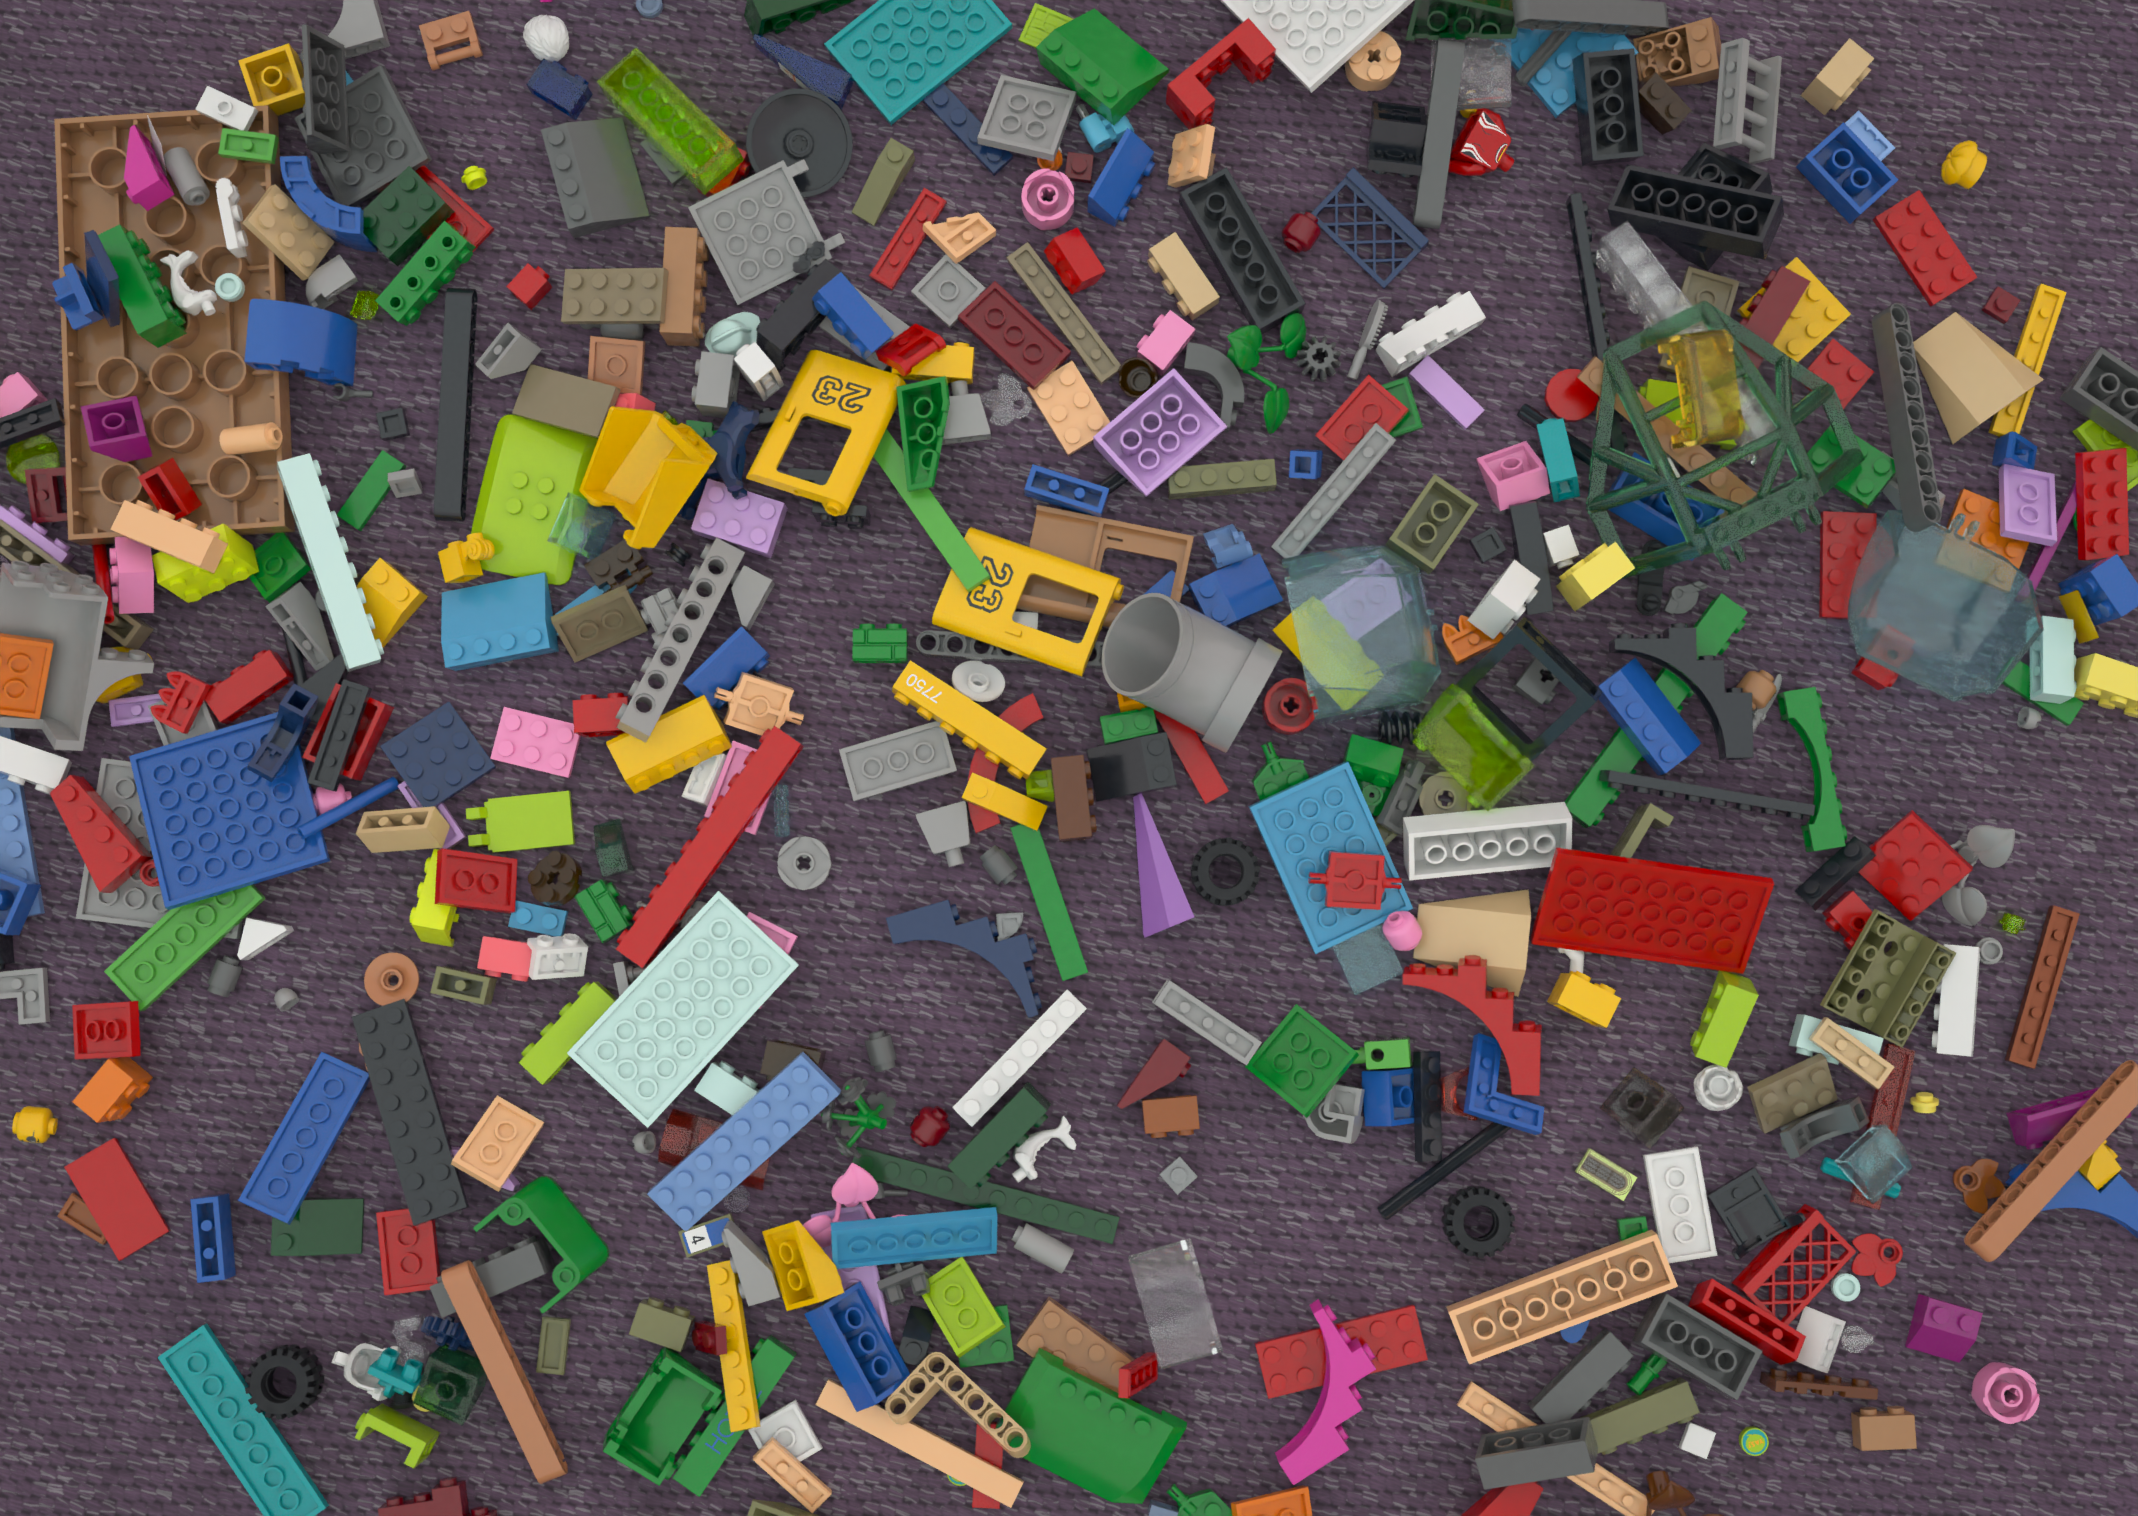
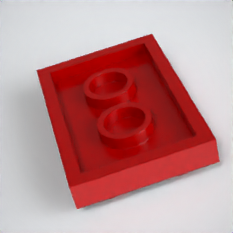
[1315,375,1409,461]
[435,848,517,914]
[72,1001,141,1059]
[376,1208,440,1295]

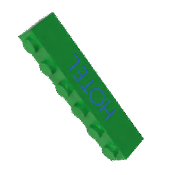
[673,1335,797,1497]

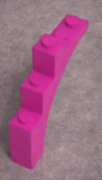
[1275,1299,1376,1485]

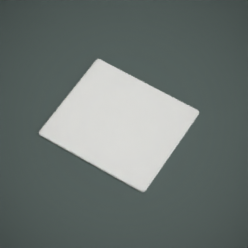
[147,115,167,176]

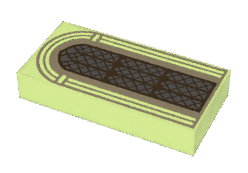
[1575,1148,1637,1201]

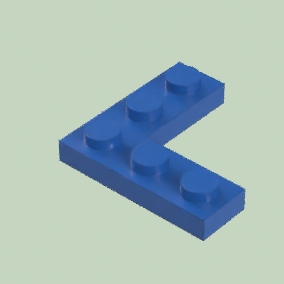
[1464,1033,1544,1135]

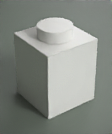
[1543,525,1579,569]

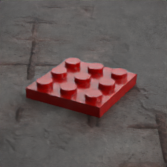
[1858,810,1973,921]

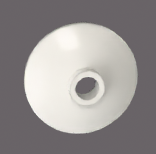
[952,661,1005,702]

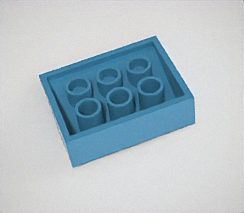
[441,572,559,671]

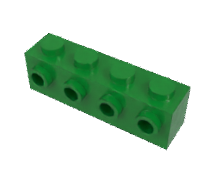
[375,221,476,326]

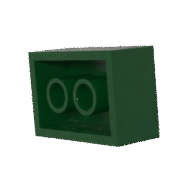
[363,166,455,266]

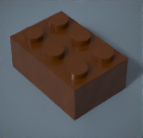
[1051,755,1097,842]

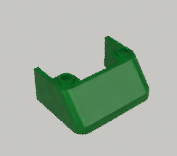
[473,1176,609,1314]

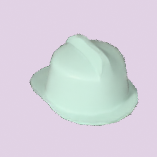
[705,312,760,357]

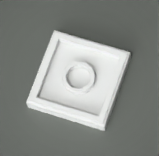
[748,1399,823,1462]

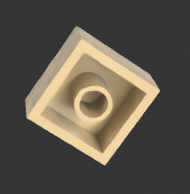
[1800,38,1874,115]

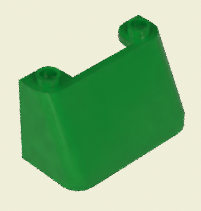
[603,1347,723,1486]

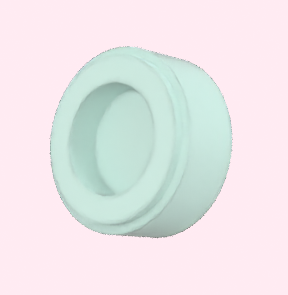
[215,273,245,302]
[1831,1273,1860,1301]

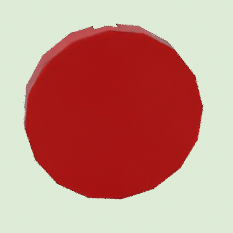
[1545,369,1598,422]

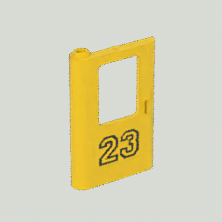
[746,350,906,516]
[932,527,1124,677]

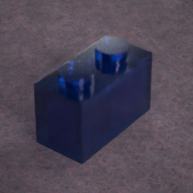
[526,59,593,120]

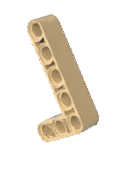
[885,1352,1031,1458]

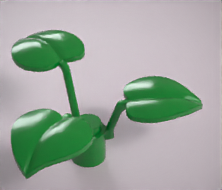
[1227,313,1306,434]

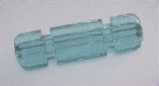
[773,785,790,837]

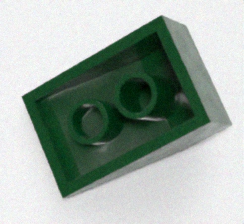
[271,1197,364,1256]

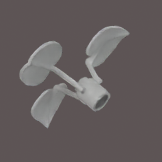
[1889,825,2015,926]

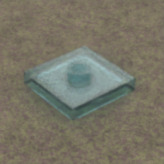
[1332,924,1403,995]

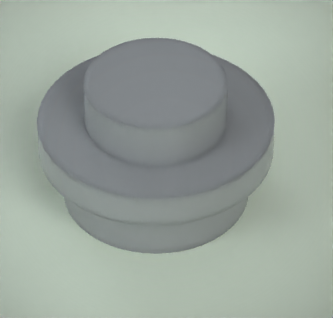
[1975,937,2003,965]

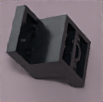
[1366,101,1427,178]
[788,468,871,529]

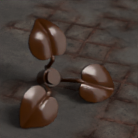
[1646,1471,1724,1516]

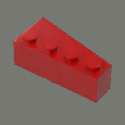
[50,775,153,893]

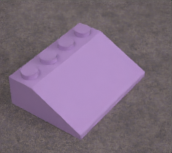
[1093,368,1227,497]

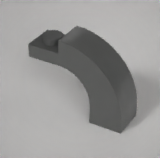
[1183,342,1244,433]
[1779,1096,1870,1159]

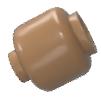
[1736,670,1777,711]

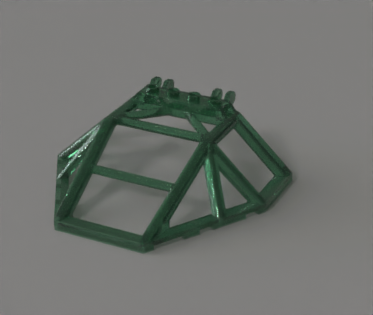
[1586,300,1865,580]

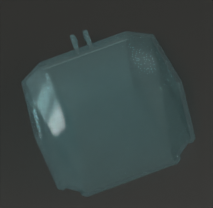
[1848,510,2044,702]
[1282,545,1441,725]

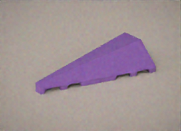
[1133,793,1194,937]

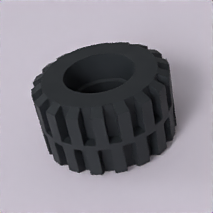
[1190,837,1260,906]
[1442,1186,1515,1258]
[245,1344,324,1420]

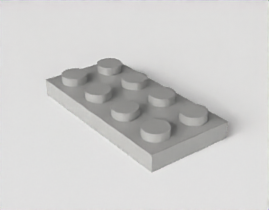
[839,721,957,802]

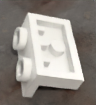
[527,933,588,980]

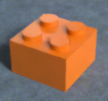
[72,1057,153,1123]

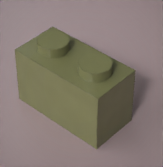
[430,966,497,1005]
[629,1297,695,1352]

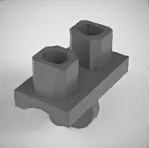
[877,1262,932,1306]

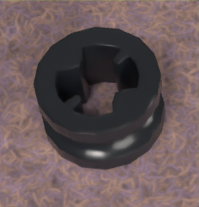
[664,542,692,567]

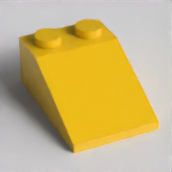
[357,558,428,647]
[762,1220,844,1311]

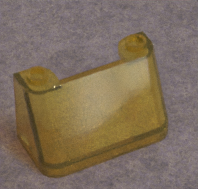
[1657,329,1745,449]

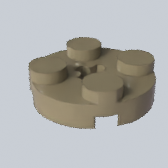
[1418,772,1473,815]

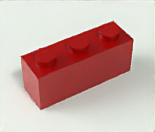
[204,650,293,725]

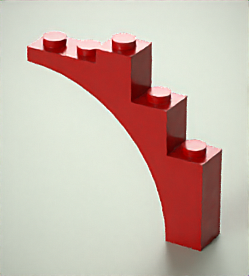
[1403,955,1541,1096]

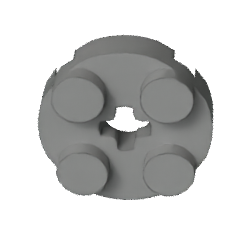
[777,836,832,890]

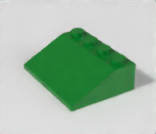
[1036,8,1169,125]

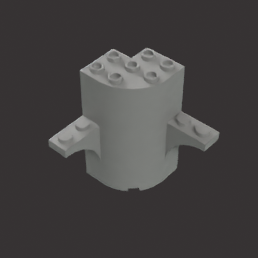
[0,561,154,751]

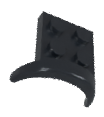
[1707,1167,1806,1260]

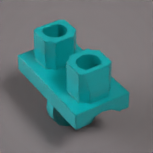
[367,1348,425,1398]

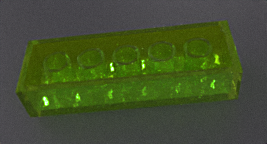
[597,47,744,195]

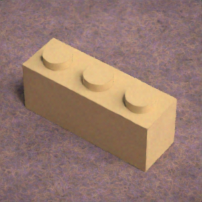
[1147,232,1220,320]
[356,806,450,853]

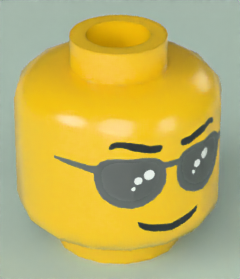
[12,1106,58,1143]

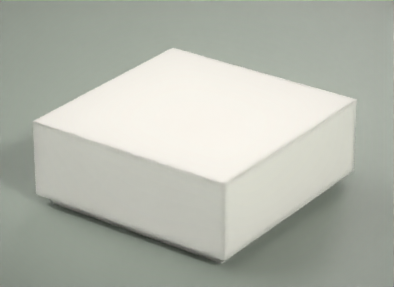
[1679,1422,1716,1459]

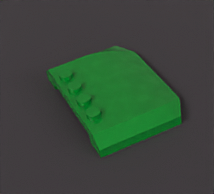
[995,1348,1187,1504]

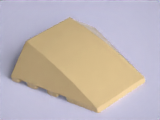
[1913,312,2044,445]
[1413,889,1531,997]

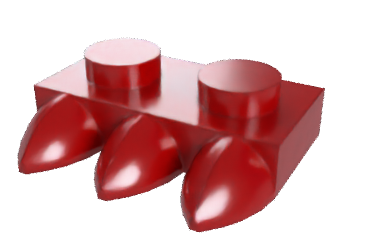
[150,671,211,734]

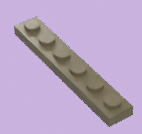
[1007,242,1121,385]

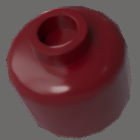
[1282,212,1321,253]
[910,1106,950,1147]

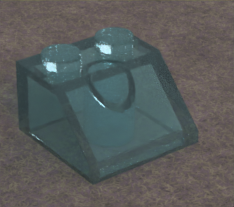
[1834,1124,1912,1204]

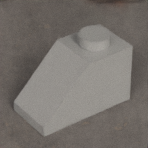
[475,323,542,379]
[731,565,775,630]

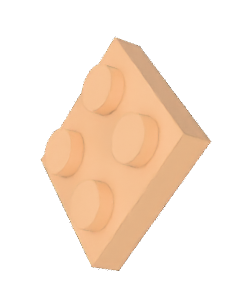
[1168,124,1215,188]

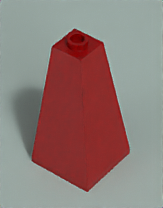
[1461,1481,1544,1516]

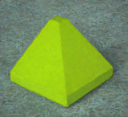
[1026,770,1055,802]

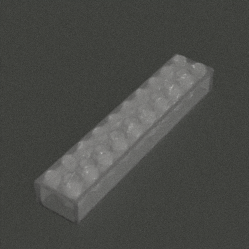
[1596,221,1789,466]

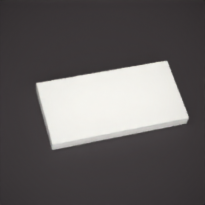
[1643,1146,1717,1263]

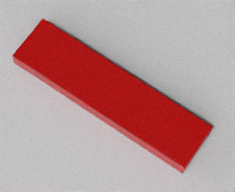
[869,188,947,291]
[1154,710,1229,805]
[1119,1352,1158,1398]

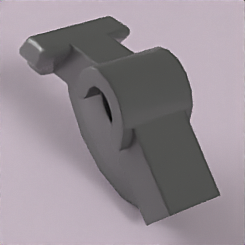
[1663,581,1707,615]

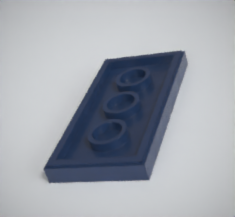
[84,230,120,328]

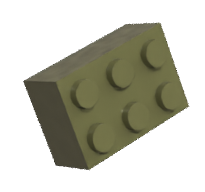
[1385,474,1479,575]

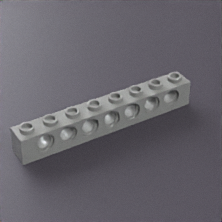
[615,537,745,743]

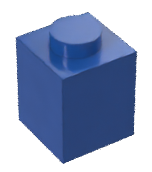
[1289,449,1323,479]

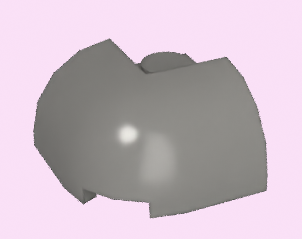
[306,254,358,309]
[1303,1084,1365,1144]

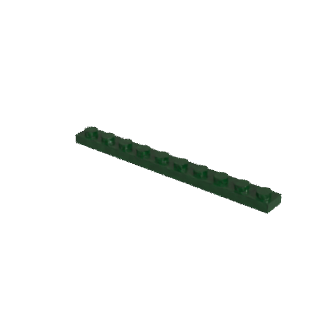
[852,1146,1120,1244]

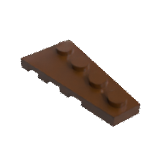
[1760,1368,1878,1400]

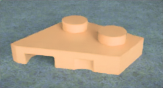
[923,213,996,264]

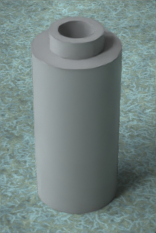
[163,147,210,206]
[1011,1223,1074,1274]

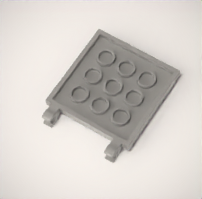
[688,159,845,305]

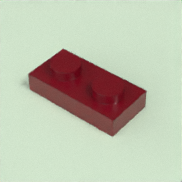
[692,1321,727,1355]

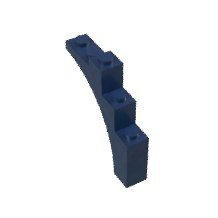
[886,900,1042,1018]

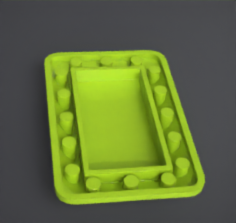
[471,415,598,586]

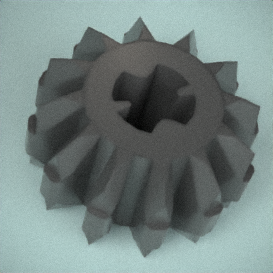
[1296,336,1341,382]

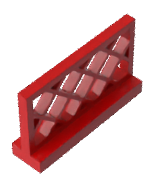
[1732,1204,1857,1325]

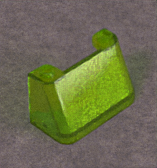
[1412,683,1535,811]

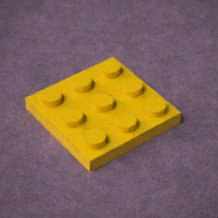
[1737,257,1851,368]

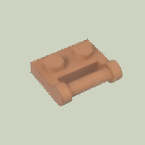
[419,11,483,71]

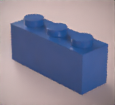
[812,272,894,360]
[1024,464,1109,517]
[190,1193,236,1283]

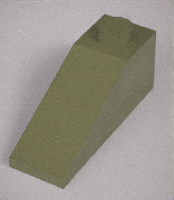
[852,138,915,226]

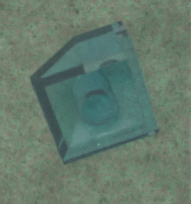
[547,492,617,561]

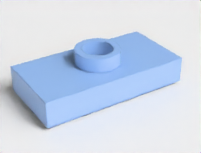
[1845,110,1895,161]

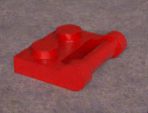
[875,323,946,377]

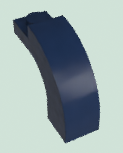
[247,683,319,782]

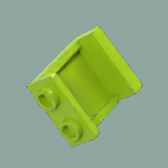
[355,1404,440,1468]

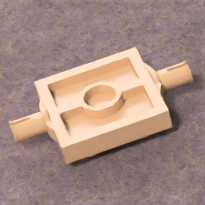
[714,672,804,736]

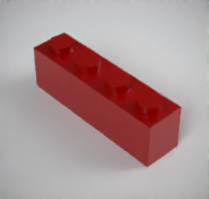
[1688,1279,1806,1365]

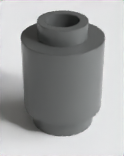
[979,845,1018,885]
[207,955,243,997]
[864,1030,897,1072]

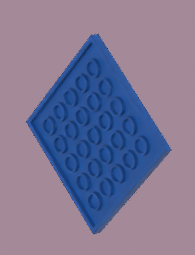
[129,712,330,910]

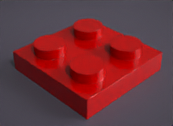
[1798,339,1874,414]

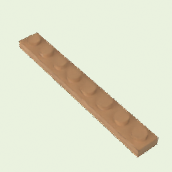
[1577,356,1757,514]

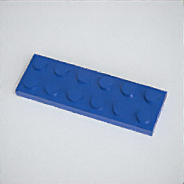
[238,1052,370,1225]

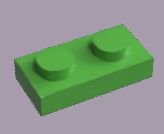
[218,128,279,164]

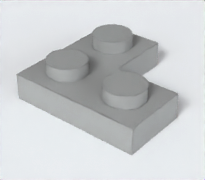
[0,968,50,1025]

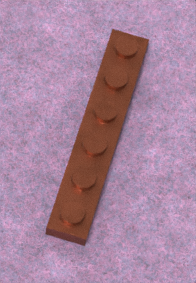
[2005,905,2080,1069]

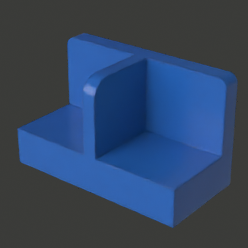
[52,263,105,330]

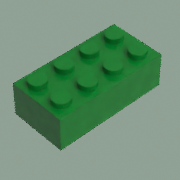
[98,224,187,348]

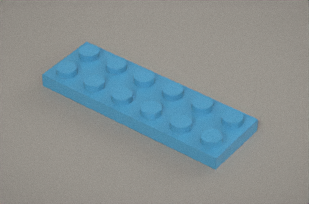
[831,1207,997,1269]

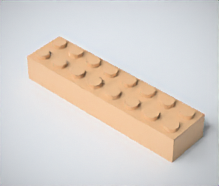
[1446,1230,1678,1364]

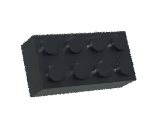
[1572,48,1644,166]

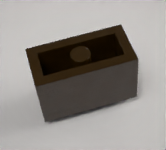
[1637,72,1692,135]

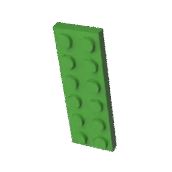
[104,885,266,1011]

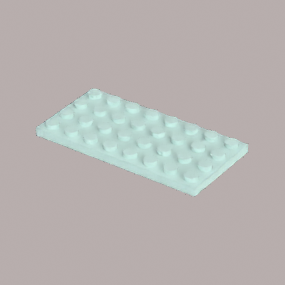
[567,891,799,1128]

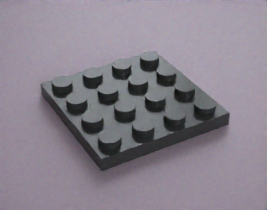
[294,65,432,207]

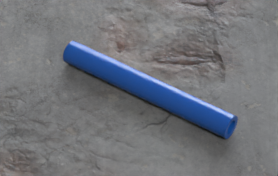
[297,777,399,839]

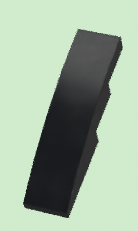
[1509,501,1554,615]

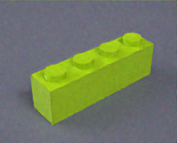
[519,981,617,1085]

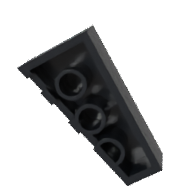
[756,259,850,372]

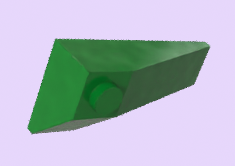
[896,376,950,492]

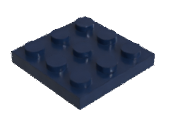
[380,702,496,807]

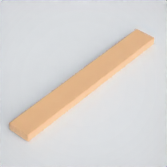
[816,1379,1024,1508]
[1457,1381,1655,1516]

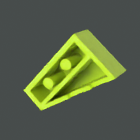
[1690,970,1759,1068]

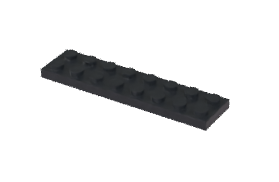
[352,999,469,1226]

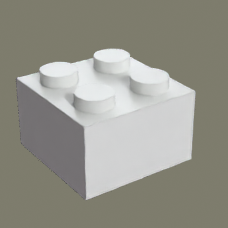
[1467,560,1540,639]

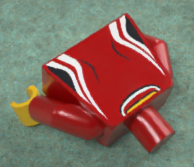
[1448,98,1514,176]

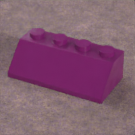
[2006,1087,2131,1149]

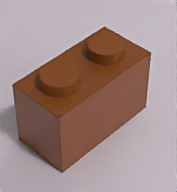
[1141,1095,1200,1138]

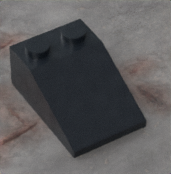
[1087,732,1177,802]

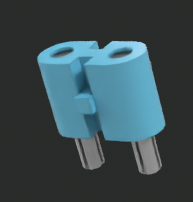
[1076,104,1134,153]

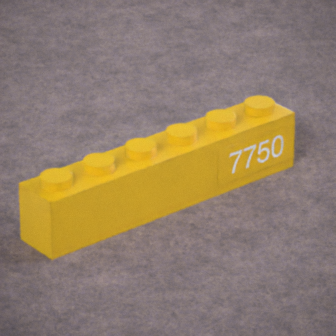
[892,660,1046,779]

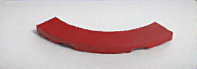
[968,693,1043,833]

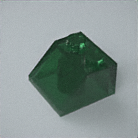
[413,1344,488,1426]

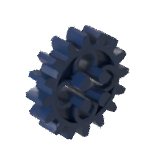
[421,1316,474,1351]

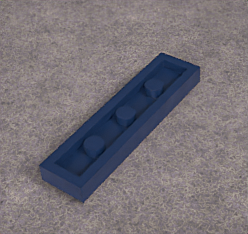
[922,83,1013,176]

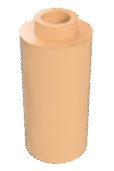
[220,422,283,455]

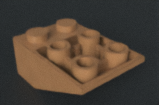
[1633,17,1721,87]

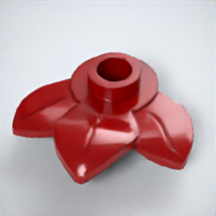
[1851,1233,1903,1287]

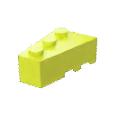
[410,849,459,947]

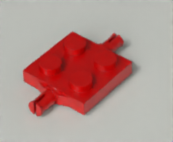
[1308,851,1402,910]

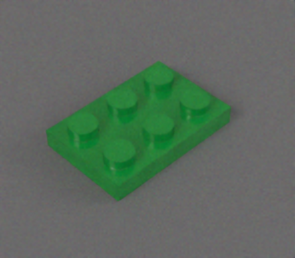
[1800,421,1896,509]

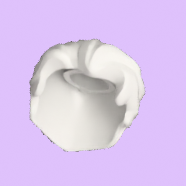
[523,15,569,62]
[1694,1064,1743,1111]

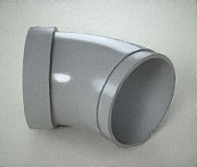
[1102,593,1282,754]

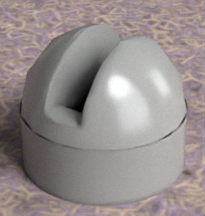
[2017,706,2042,729]
[274,988,299,1012]
[632,1131,656,1154]

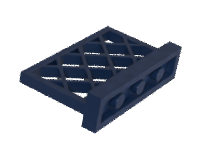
[1311,167,1429,289]

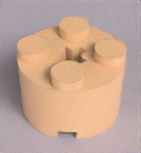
[1345,31,1401,92]

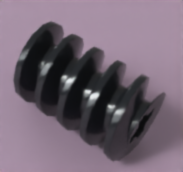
[1378,711,1435,745]

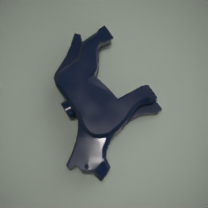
[676,401,760,520]

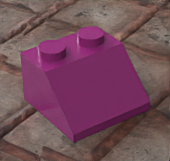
[80,395,153,462]
[1905,1294,1983,1363]

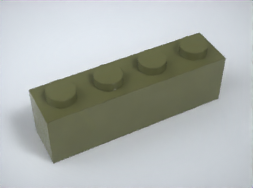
[1167,459,1277,500]
[1580,1377,1700,1455]

